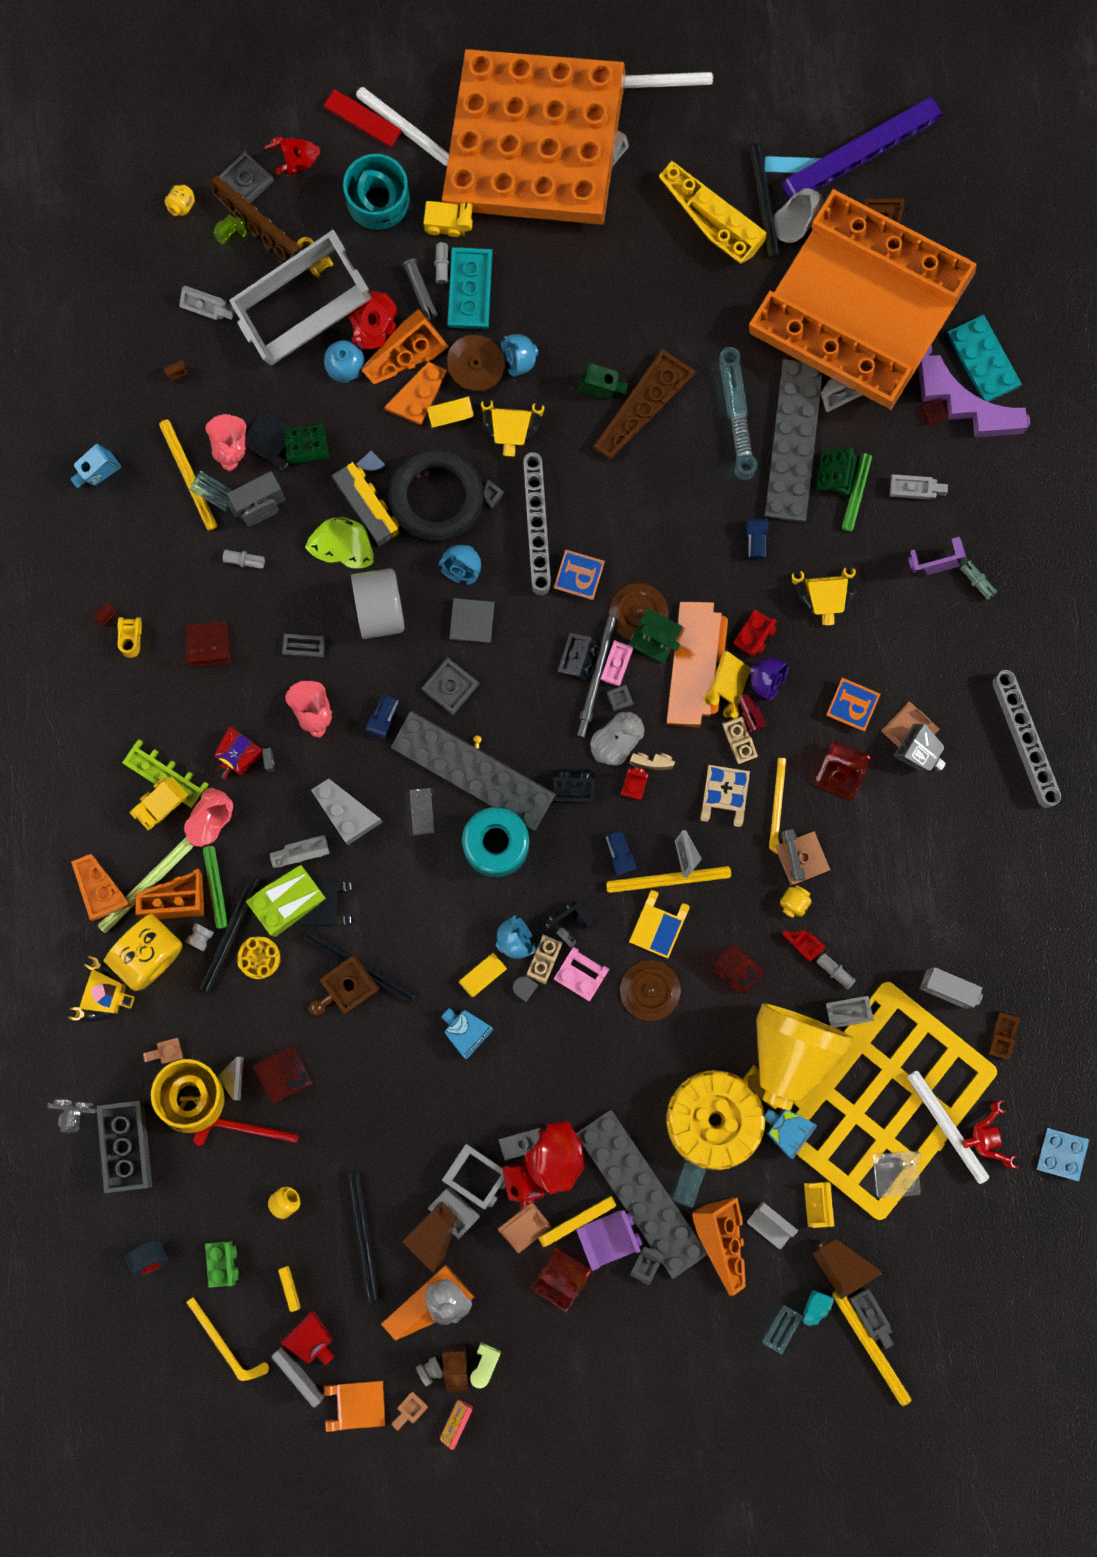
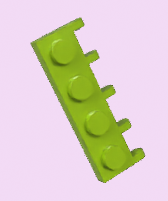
[122,739,209,809]

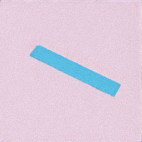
[765,156,822,173]

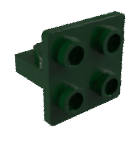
[284,424,330,464]
[816,447,857,496]
[628,608,682,663]

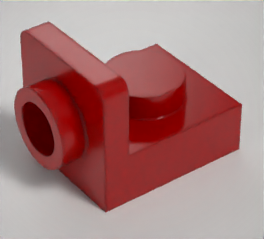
[621,767,649,801]

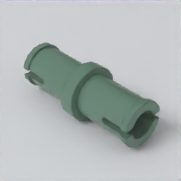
[960,561,997,600]

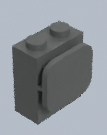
[227,471,286,527]

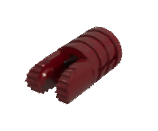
[739,694,767,733]

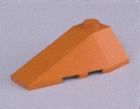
[381,1265,474,1341]

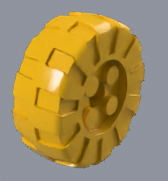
[666,1070,765,1170]

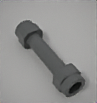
[782,829,806,882]

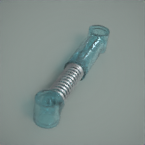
[718,347,757,480]

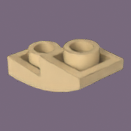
[722,716,758,764]
[629,752,675,770]
[526,934,563,984]

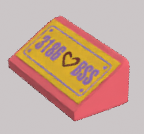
[440,1400,473,1450]

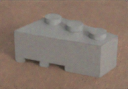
[311,779,383,845]

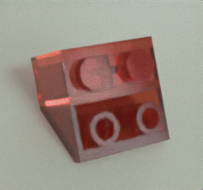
[530,1248,592,1312]

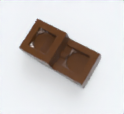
[988,1011,1021,1060]

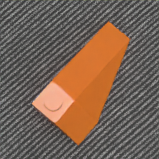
[361,309,449,384]
[692,1197,745,1296]

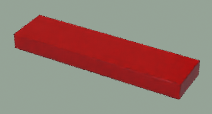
[324,89,402,148]

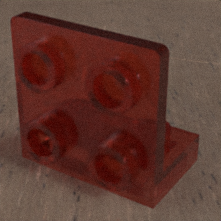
[185,621,231,667]

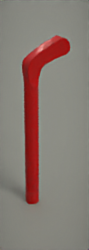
[193,1118,298,1147]

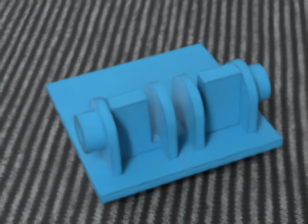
[1037,1128,1089,1181]

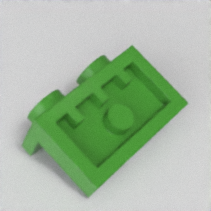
[205,1241,239,1288]

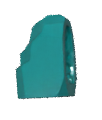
[802,1290,834,1326]

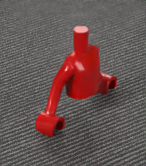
[962,1100,1019,1169]

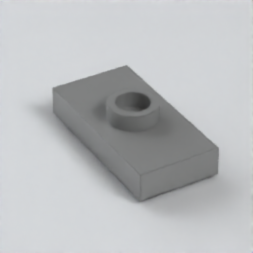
[499,1128,540,1160]

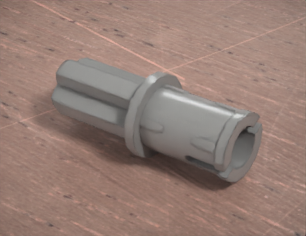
[434,242,450,284]
[223,549,265,568]
[817,954,856,990]

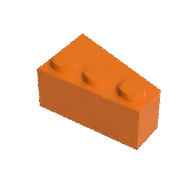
[135,869,204,920]

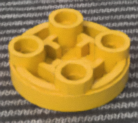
[237,936,280,979]

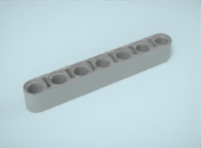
[524,452,550,595]
[993,670,1061,808]

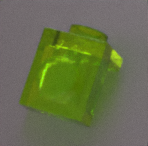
[213,214,247,244]

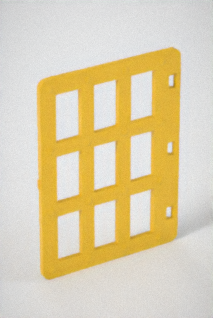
[770,982,997,1220]

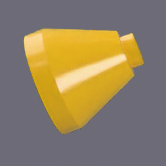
[756,1003,853,1110]

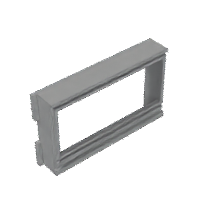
[229,230,371,366]

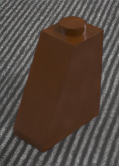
[402,1202,457,1272]
[813,1239,882,1299]
[442,1345,469,1392]

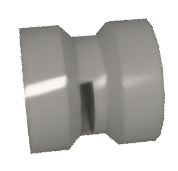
[185,923,214,951]
[416,1356,444,1386]

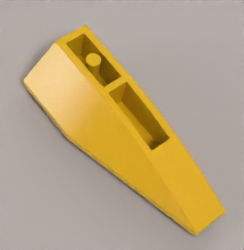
[659,161,767,264]

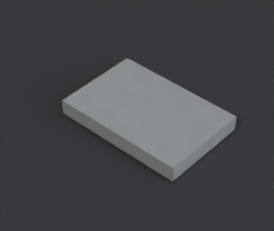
[272,1346,325,1408]

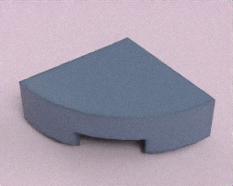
[356,451,386,471]

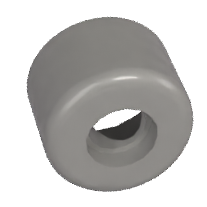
[351,568,405,640]

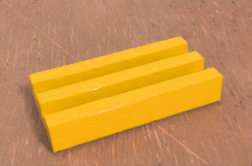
[279,1266,301,1312]

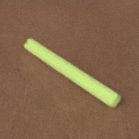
[98,837,194,933]

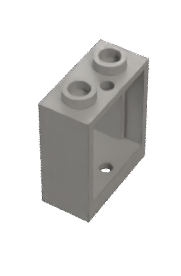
[919,967,983,1009]
[442,1144,506,1210]

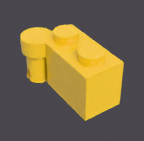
[424,201,473,237]
[130,777,189,831]

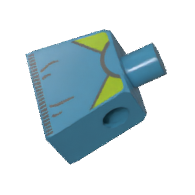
[763,1108,817,1159]

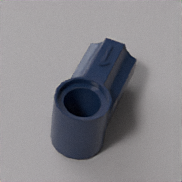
[746,518,768,560]
[365,695,399,739]
[605,831,637,876]

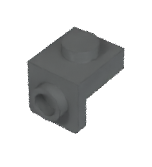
[630,1247,663,1285]

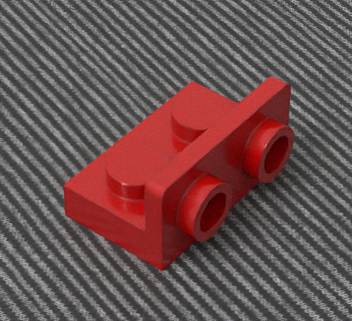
[732,610,777,658]

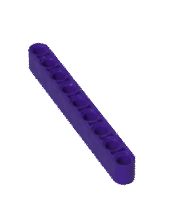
[782,97,943,198]

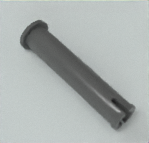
[402,259,438,320]

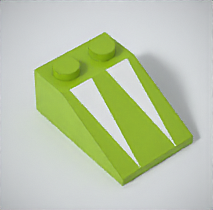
[246,865,326,937]

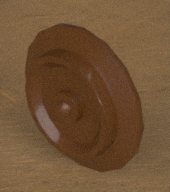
[447,335,505,391]
[609,583,669,640]
[620,960,681,1021]

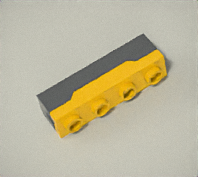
[332,462,400,547]

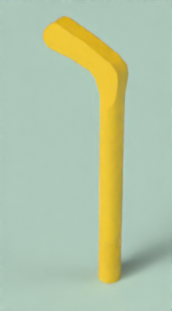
[769,758,786,854]
[186,1297,269,1381]

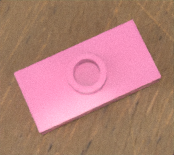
[600,640,633,687]

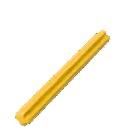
[159,419,217,531]
[606,866,731,893]
[832,1291,911,1406]

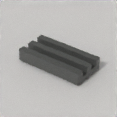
[282,634,326,658]

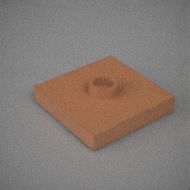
[775,831,830,885]

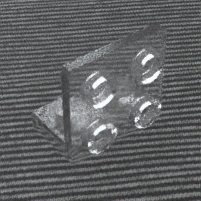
[873,1151,921,1198]

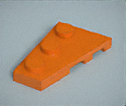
[384,362,447,426]
[71,854,132,921]

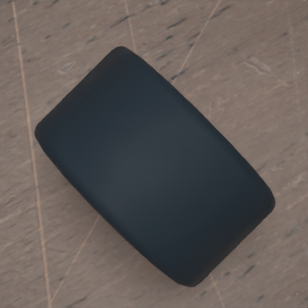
[125,1240,168,1278]

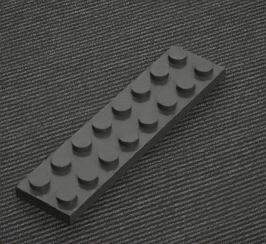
[764,359,823,523]
[391,711,556,831]
[576,1110,708,1279]

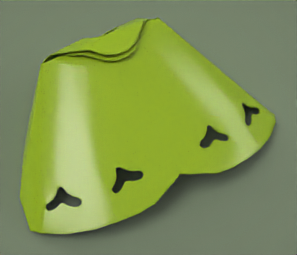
[305,517,373,569]

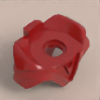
[348,290,397,350]

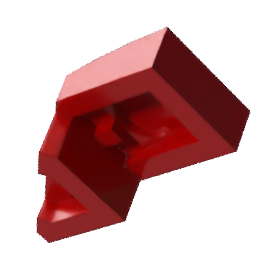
[782,930,826,963]

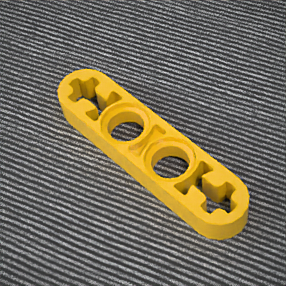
[538,1196,617,1247]

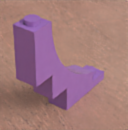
[918,346,1030,438]

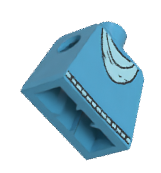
[70,444,121,488]
[441,1008,494,1060]

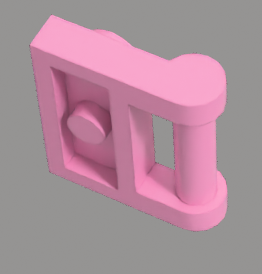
[554,947,609,1002]

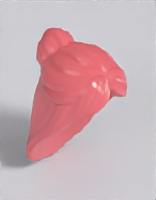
[205,414,246,471]
[285,681,332,738]
[184,788,233,847]

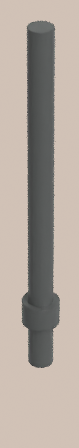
[577,617,616,738]

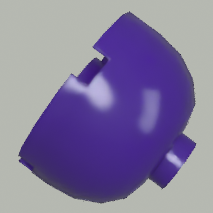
[750,657,789,700]

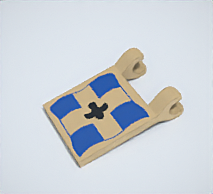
[700,765,750,827]

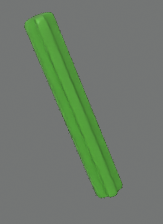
[842,453,872,532]
[203,846,228,929]

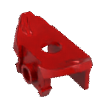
[264,137,321,175]

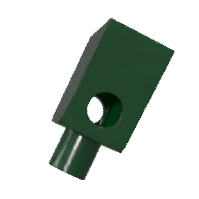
[578,363,628,399]

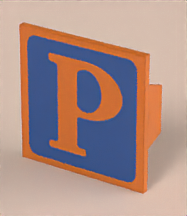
[826,678,880,732]

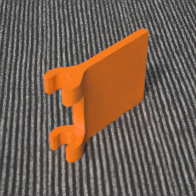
[324,1381,385,1432]

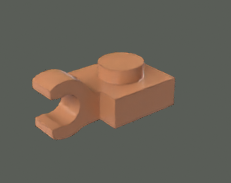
[143,1038,184,1064]
[391,1391,428,1431]

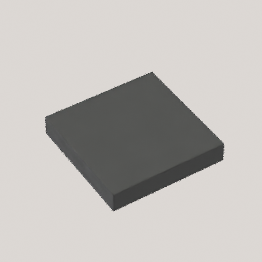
[218,151,274,204]
[449,598,495,644]
[421,657,480,716]

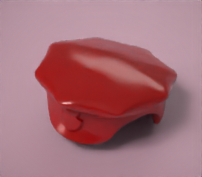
[525,1121,584,1194]

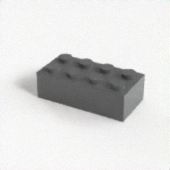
[97,1101,152,1193]

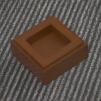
[164,360,188,382]

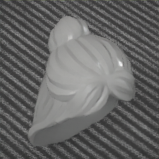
[773,188,824,243]
[590,712,645,766]
[425,1279,472,1325]

